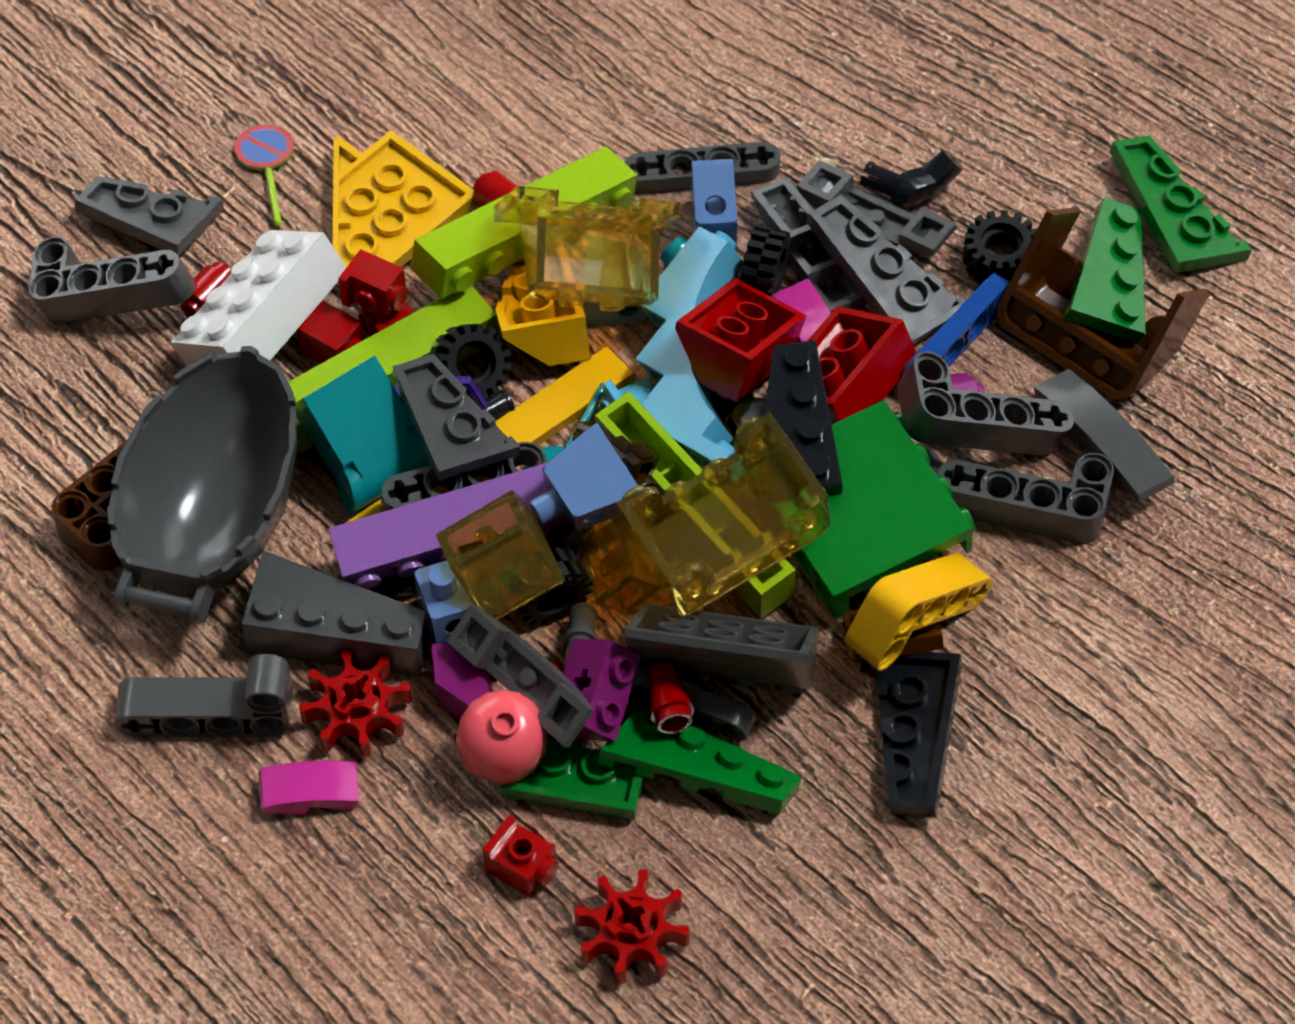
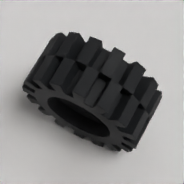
[963,210,1037,283]
[739,225,791,297]
[430,324,512,399]
[506,547,593,626]

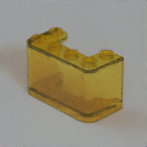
[616,412,831,615]

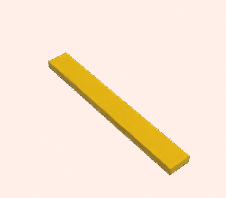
[345,346,634,523]

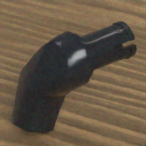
[860,150,964,208]

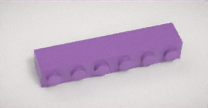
[328,462,572,589]

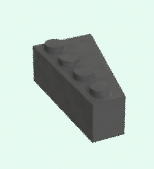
[242,551,430,677]

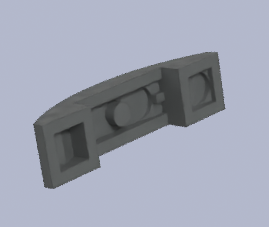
[796,160,956,256]
[447,605,594,748]

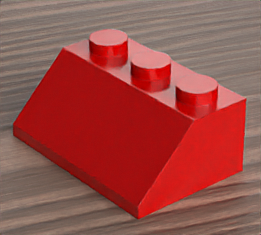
[675,278,807,402]
[766,306,916,424]

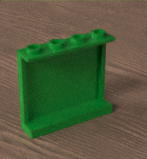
[747,400,976,619]

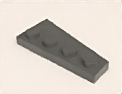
[805,195,966,345]

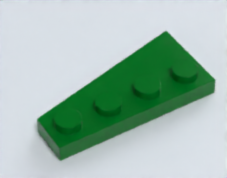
[597,703,802,814]

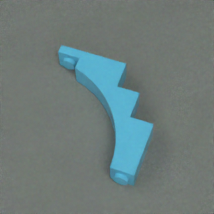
[636,226,748,487]

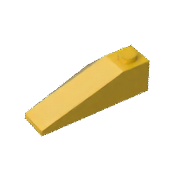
[495,242,590,366]

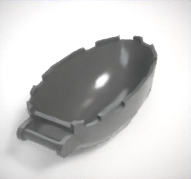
[107,346,297,623]

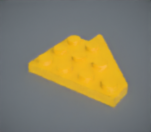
[333,130,475,267]

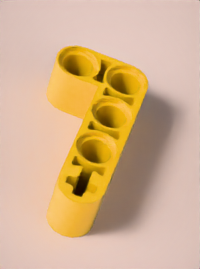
[844,552,993,671]

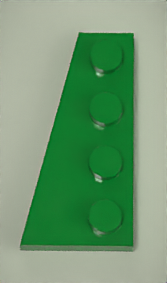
[1109,135,1252,273]
[1063,197,1146,344]

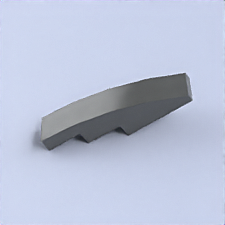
[751,177,865,312]
[1034,369,1175,502]

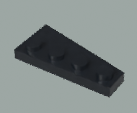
[755,340,843,505]
[875,651,963,818]

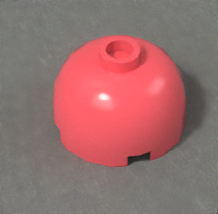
[456,689,548,785]

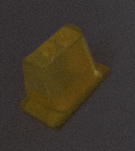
[494,186,680,311]

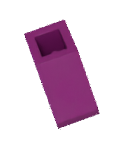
[432,643,498,720]

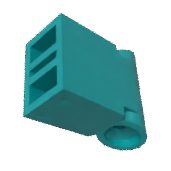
[296,356,431,516]

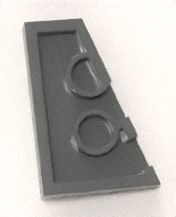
[75,176,224,256]
[393,354,521,481]

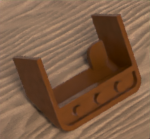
[997,207,1210,400]

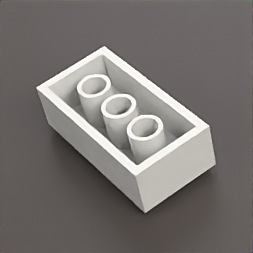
[170,230,346,366]

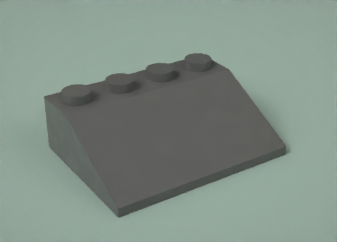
[624,603,820,693]

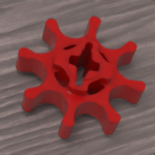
[299,650,412,757]
[574,869,690,984]

